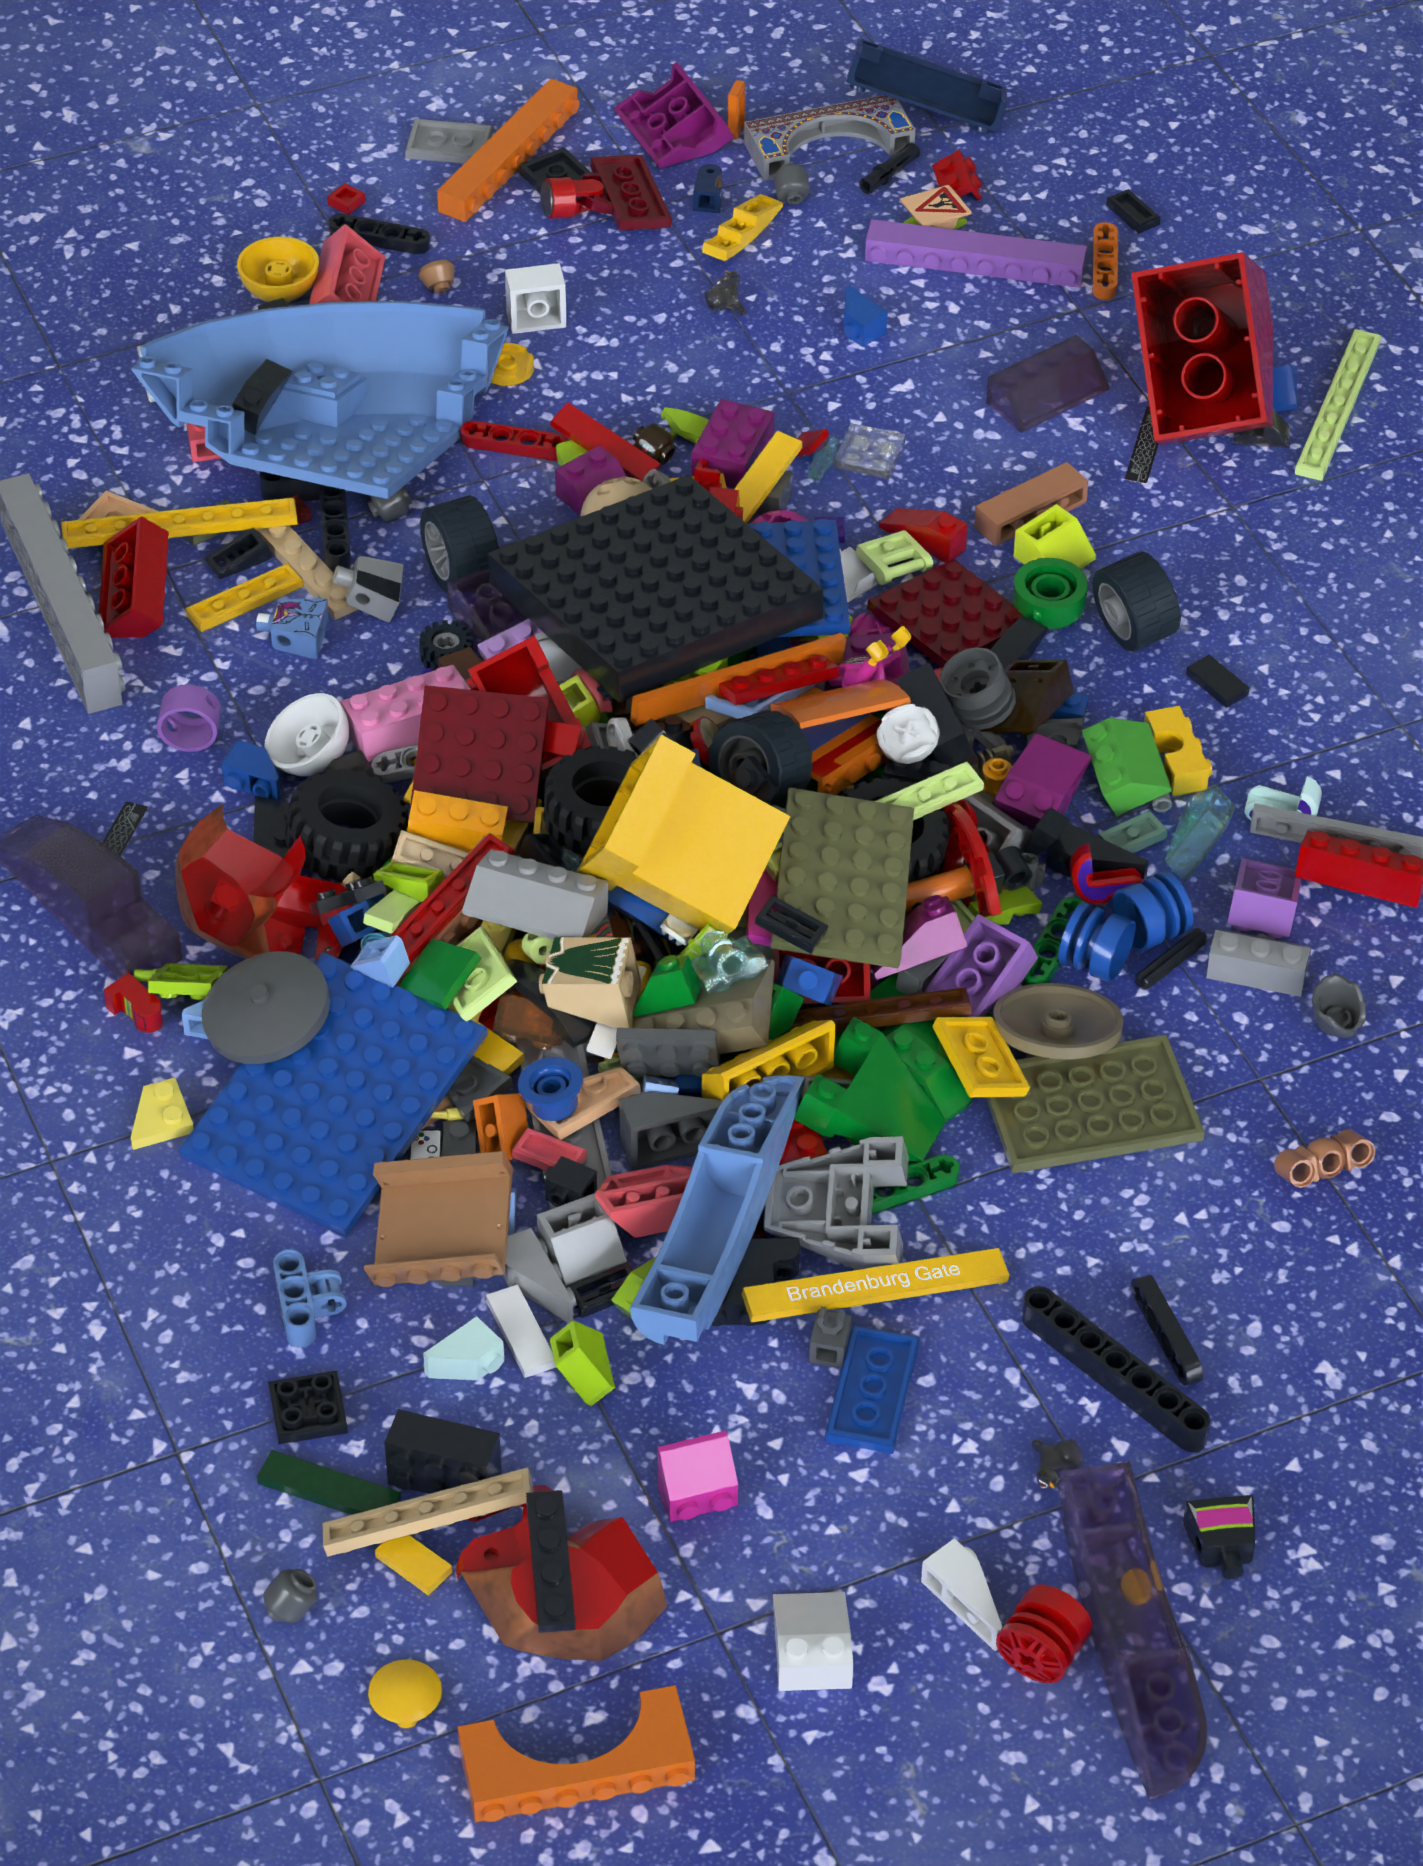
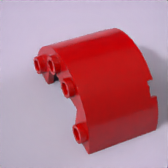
[466,635,592,772]

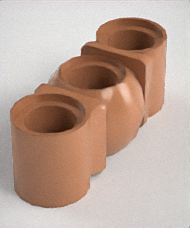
[1274,1129,1375,1188]

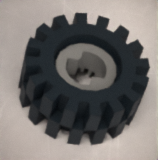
[419,620,474,670]

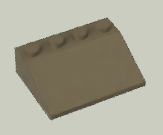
[634,959,775,1054]

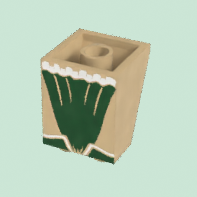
[539,937,642,1028]

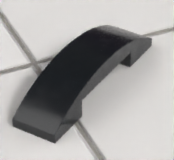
[505,959,596,1048]

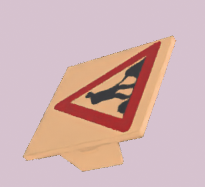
[900,185,972,229]

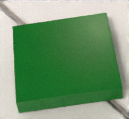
[398,938,482,1010]

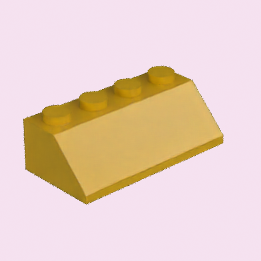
[702,1020,835,1100]

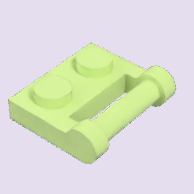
[856,530,933,585]

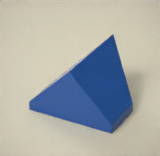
[1273,364,1298,412]

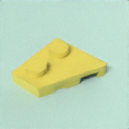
[130,1078,194,1150]

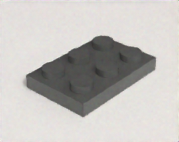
[616,1028,722,1078]

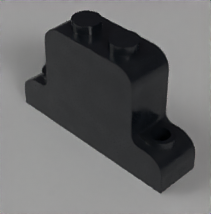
[663,1238,800,1326]

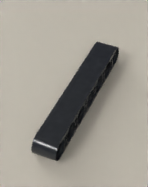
[1022,1286,1211,1452]

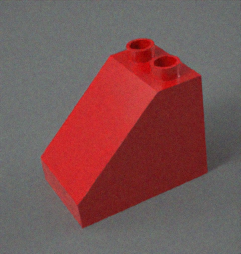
[1131,252,1273,445]

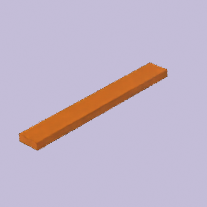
[630,633,846,726]

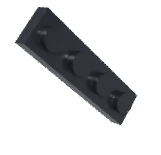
[526,1490,576,1633]

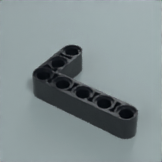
[260,471,352,573]

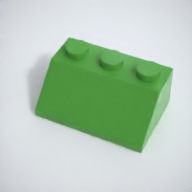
[1082,718,1172,816]

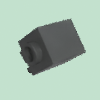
[809,1307,852,1368]

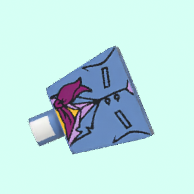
[256,598,329,659]

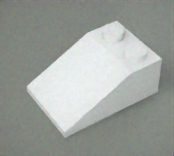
[773,1592,853,1691]

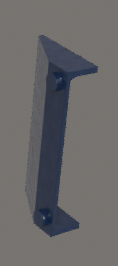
[846,38,1007,134]

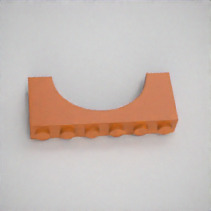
[457,1685,695,1823]

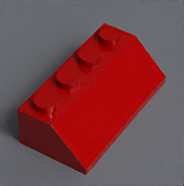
[98,516,169,638]
[1294,830,1423,908]

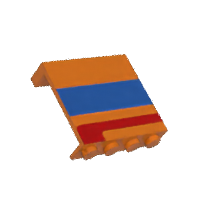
[796,687,887,795]

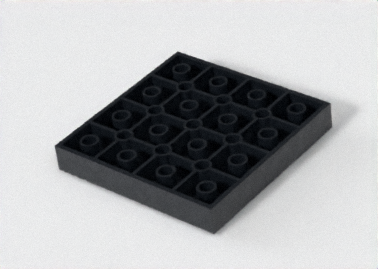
[488,475,823,702]

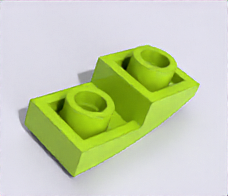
[968,887,1043,925]

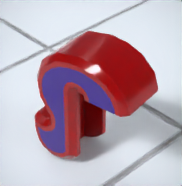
[1070,843,1143,905]

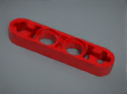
[460,421,569,461]

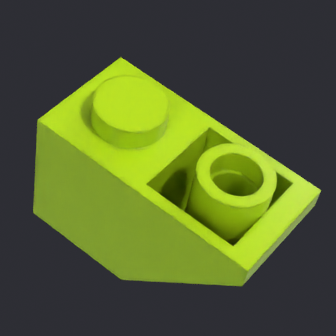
[550,1320,615,1406]

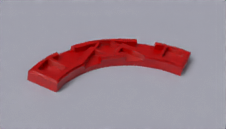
[942,802,1002,917]

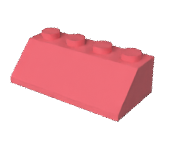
[309,224,385,304]

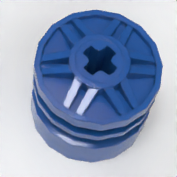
[1111,871,1194,952]
[1058,902,1136,983]

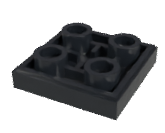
[268,1371,348,1445]

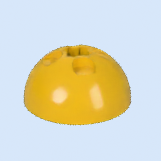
[237,236,319,303]

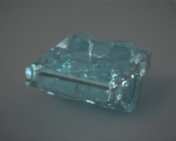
[691,930,768,994]

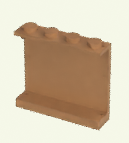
[364,1151,513,1287]

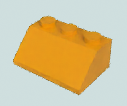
[407,790,508,853]

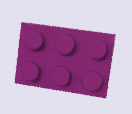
[691,399,775,489]

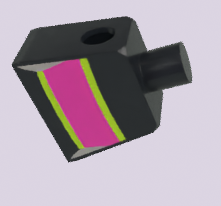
[1183,1495,1255,1580]

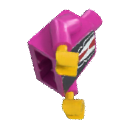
[828,626,911,687]

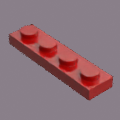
[719,654,839,706]

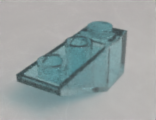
[1165,785,1235,881]

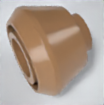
[418,260,455,294]

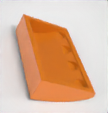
[770,679,911,729]

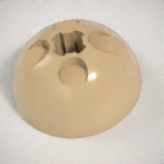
[580,477,652,516]

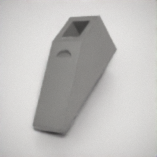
[502,1228,577,1323]

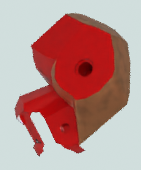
[175,803,353,961]
[456,1485,667,1661]

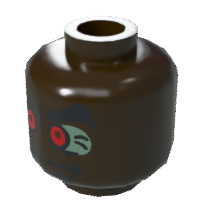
[633,423,676,465]

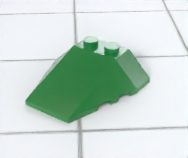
[876,1013,1010,1123]

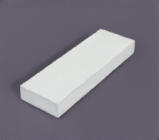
[486,1284,556,1378]

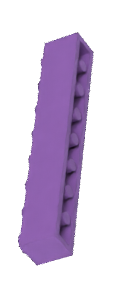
[865,219,1087,288]

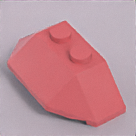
[595,1165,693,1238]

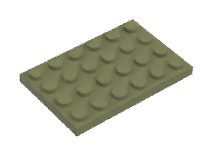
[770,788,914,969]
[986,1035,1205,1174]

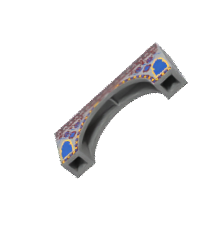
[744,95,915,181]

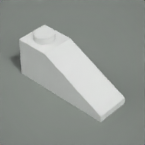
[921,1538,1003,1651]

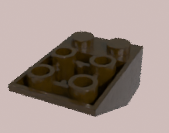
[980,660,1074,735]

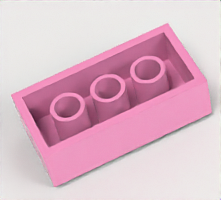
[340,665,471,763]

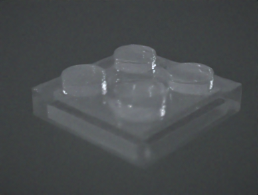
[834,423,905,479]

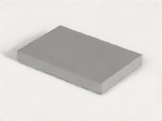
[405,119,493,164]

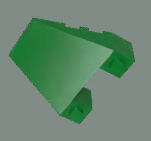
[794,1017,946,1163]

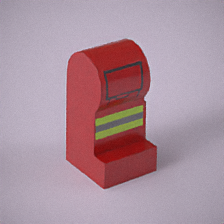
[104,972,163,1033]

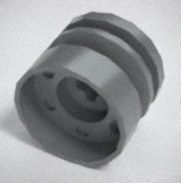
[940,647,1016,730]

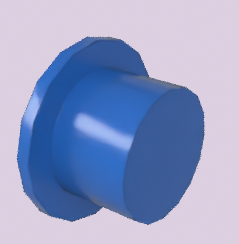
[518,1057,583,1121]

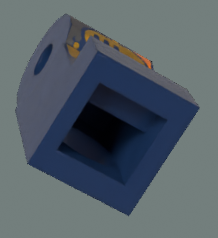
[693,164,722,213]

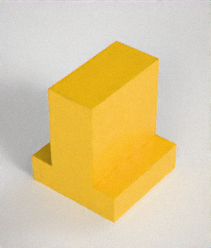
[576,735,790,935]

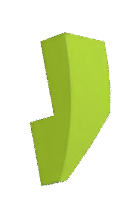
[660,407,709,444]

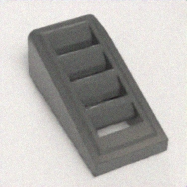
[896,953,950,995]

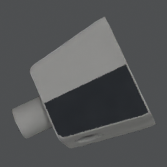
[332,556,404,623]

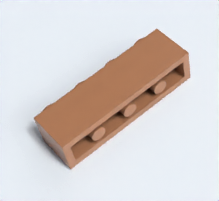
[974,462,1088,547]

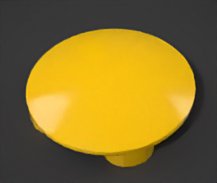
[368,1659,442,1729]

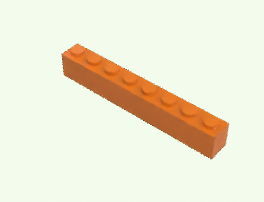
[437,78,580,222]

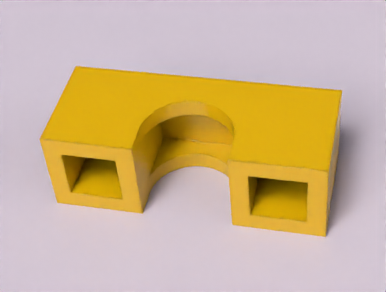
[1144,705,1212,797]

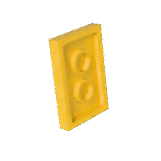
[932,1017,1030,1098]

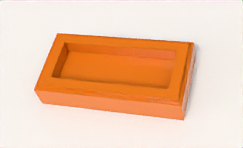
[728,80,746,140]

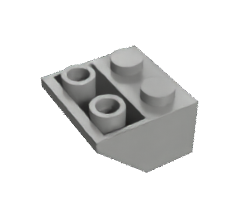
[536,1193,627,1288]

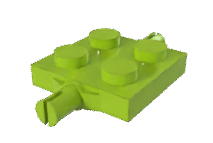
[133,963,228,1000]

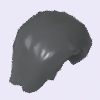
[1312,973,1366,1038]

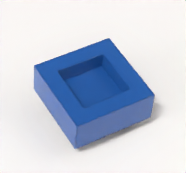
[1053,692,1089,719]

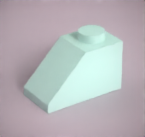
[423,1316,504,1380]

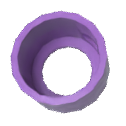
[156,684,221,752]

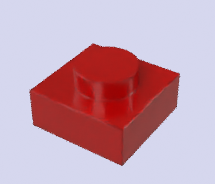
[327,183,366,215]

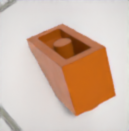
[473,1094,528,1161]

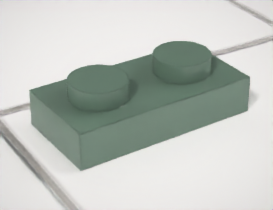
[1098,811,1168,853]

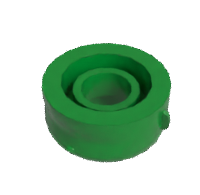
[1013,558,1088,630]

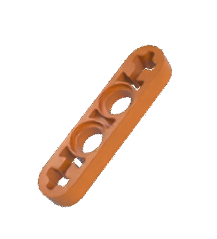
[1092,222,1118,300]

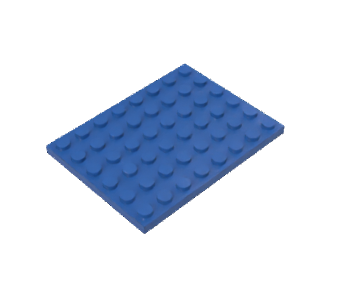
[179,952,488,1237]

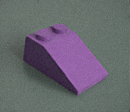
[1227,858,1302,938]
[924,914,1038,1017]

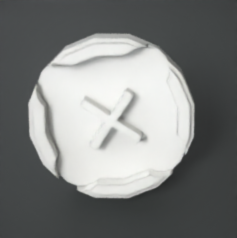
[877,704,940,764]

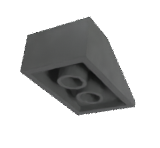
[619,1092,723,1171]

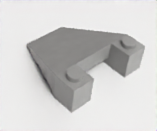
[764,1136,909,1270]

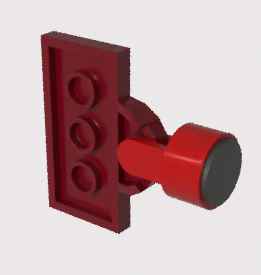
[540,155,672,231]

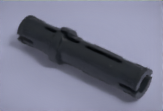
[859,142,920,194]

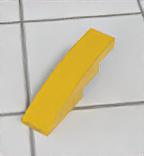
[702,194,783,261]

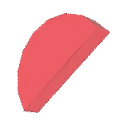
[571,669,613,714]

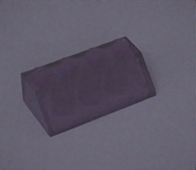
[986,335,1109,433]

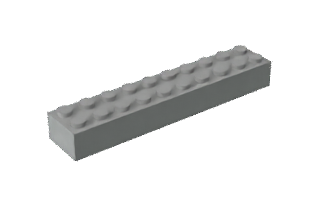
[0,473,125,714]

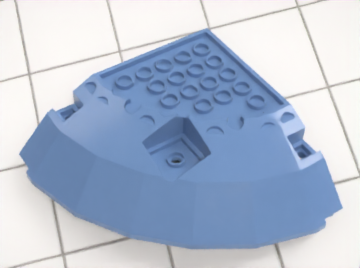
[131,301,509,499]

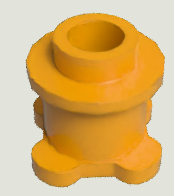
[981,758,1012,798]

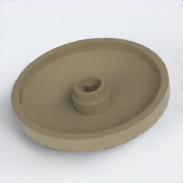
[993,983,1123,1059]

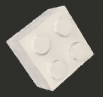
[505,263,566,334]

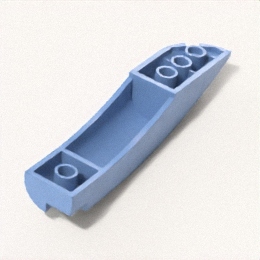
[630,1075,805,1345]

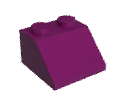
[555,445,627,515]

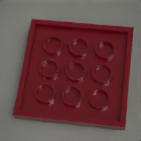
[866,559,1023,669]
[410,685,550,823]

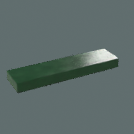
[257,1450,401,1515]

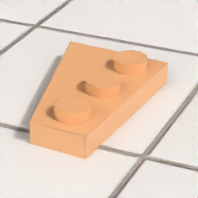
[524,1067,641,1140]

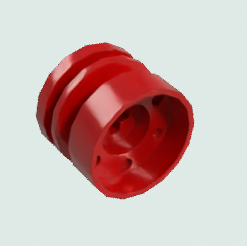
[996,1584,1093,1684]

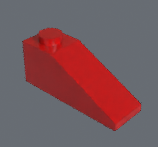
[879,508,968,563]

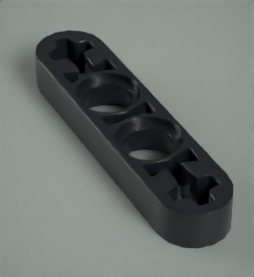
[329,214,430,254]
[1131,1274,1203,1386]

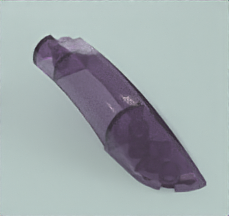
[1056,1461,1207,1800]

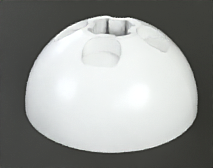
[264,693,349,776]

